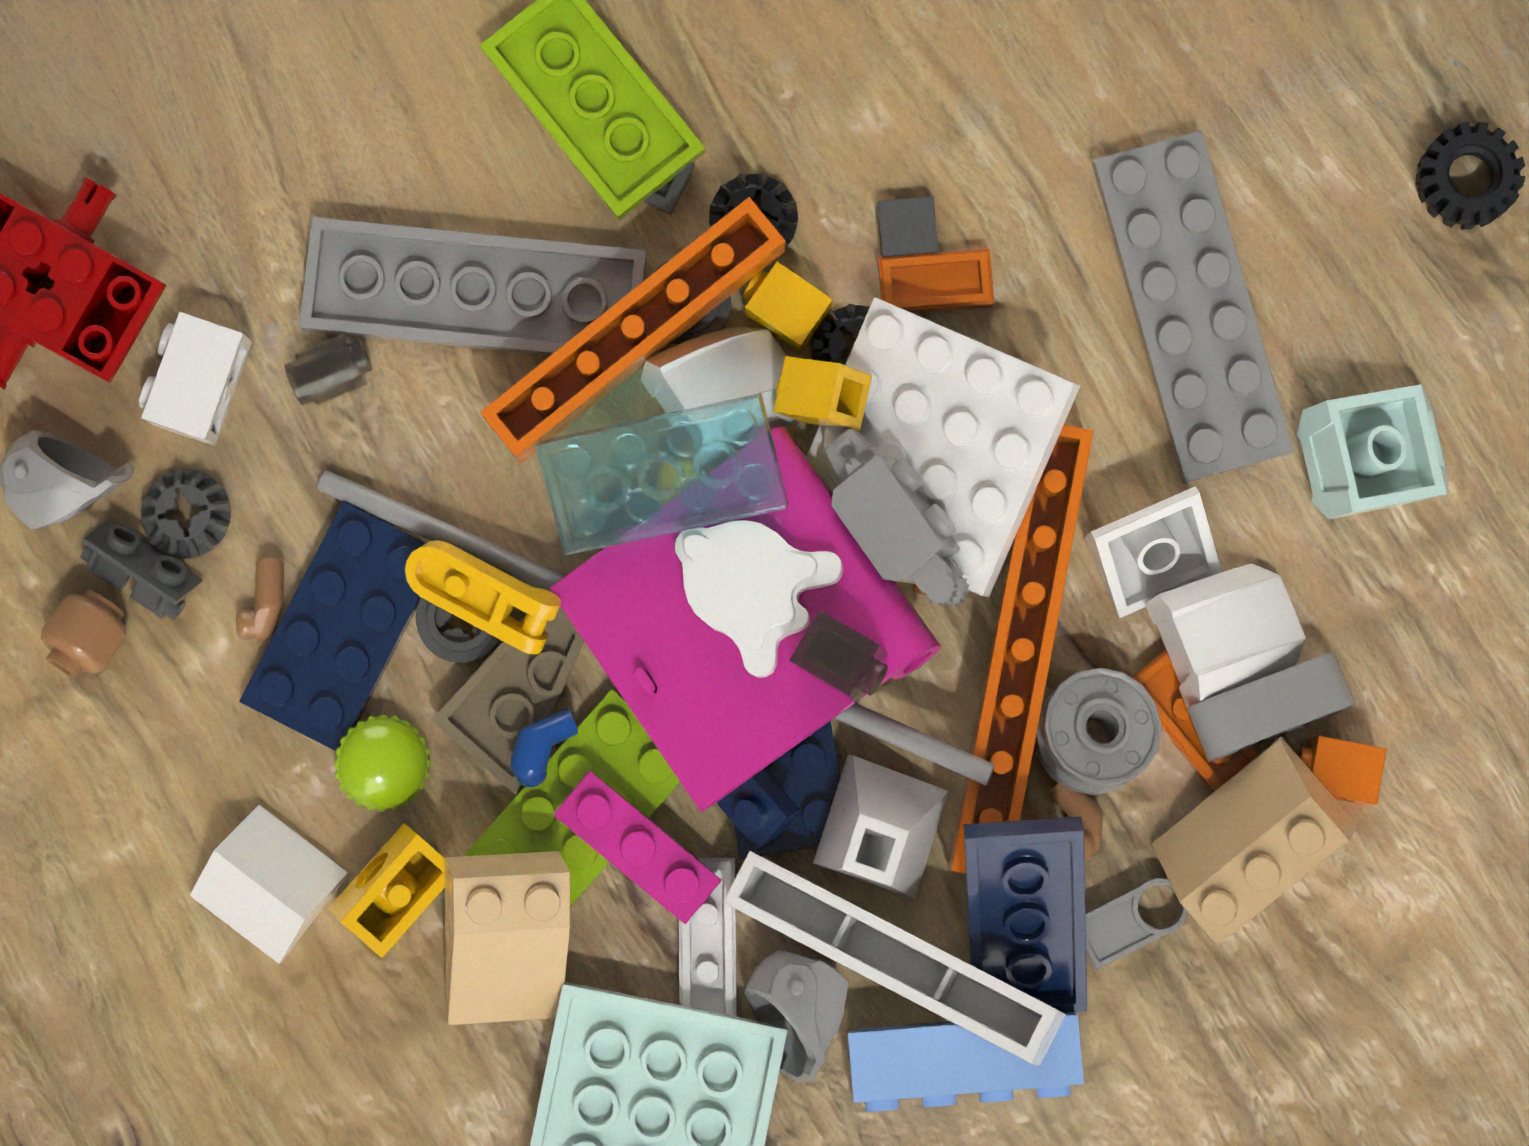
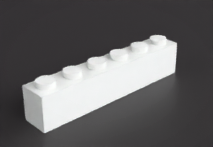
[724,851,1066,1067]

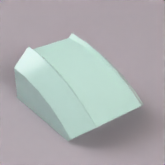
[1296,384,1448,520]

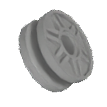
[1035,668,1162,795]

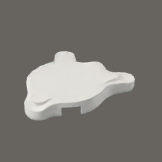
[675,520,843,678]

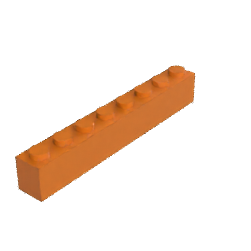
[948,425,1094,874]

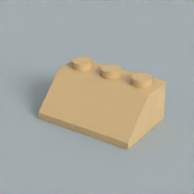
[1152,737,1357,946]

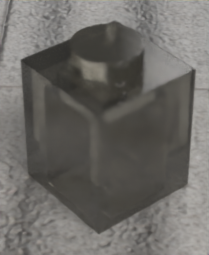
[789,610,888,704]

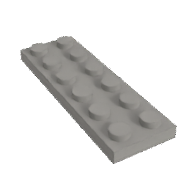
[1092,130,1294,483]
[299,217,647,356]

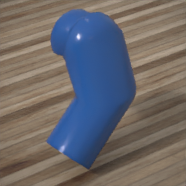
[511,708,578,787]

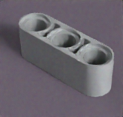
[1187,652,1356,762]

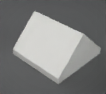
[1083,486,1222,619]
[190,805,349,964]

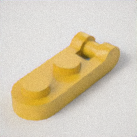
[405,540,561,654]

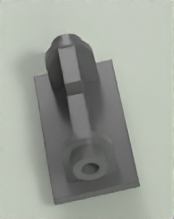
[80,518,203,621]

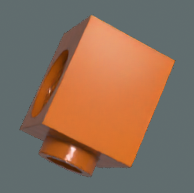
[1297,736,1387,805]

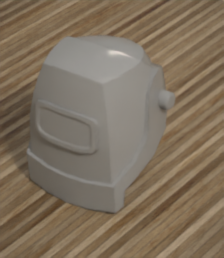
[0,430,135,530]
[744,950,848,1083]

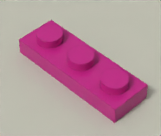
[553,770,722,924]

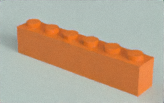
[480,197,785,464]

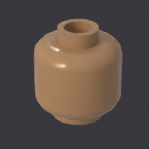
[41,590,127,677]

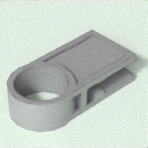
[1085,878,1188,970]

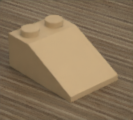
[445,851,570,1025]

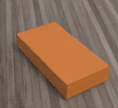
[878,249,995,313]

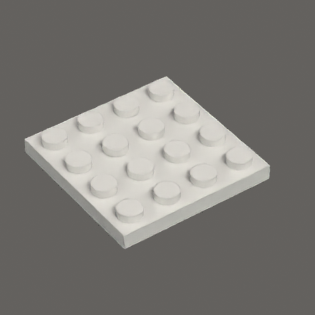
[806,297,1080,597]

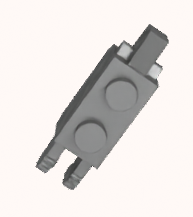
[824,429,970,607]

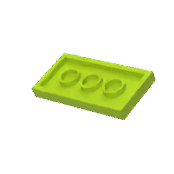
[479,0,706,221]
[464,689,681,907]

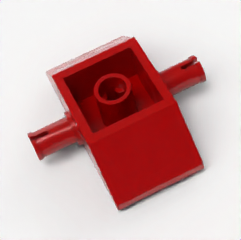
[0,177,167,390]

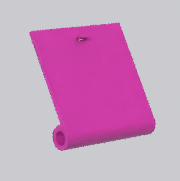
[549,424,941,812]

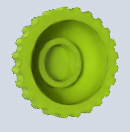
[334,714,431,812]

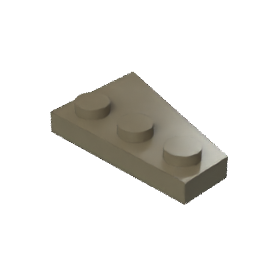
[431,606,584,795]

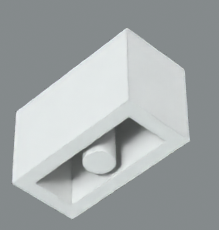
[139,312,252,446]

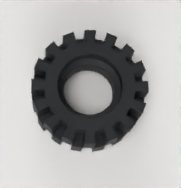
[1416,122,1525,230]

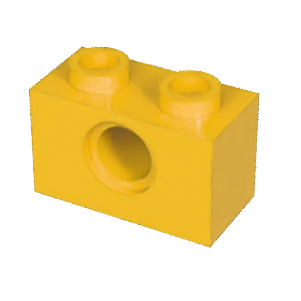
[328,823,445,958]

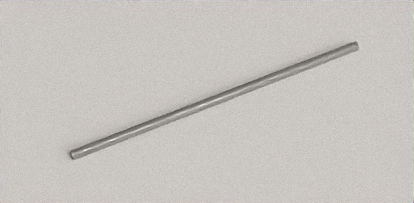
[317,470,995,785]

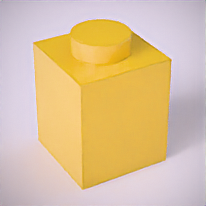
[742,261,833,354]
[773,356,872,431]

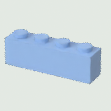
[847,1012,1084,1112]

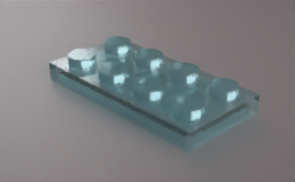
[535,393,789,556]

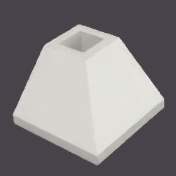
[813,755,949,899]

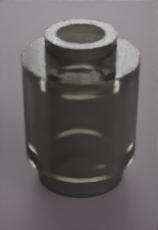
[284,333,373,406]

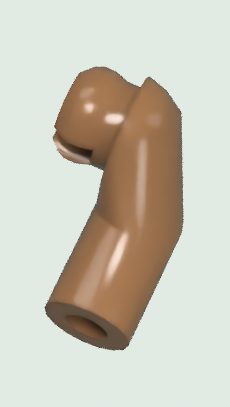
[236,558,284,642]
[1047,782,1103,860]

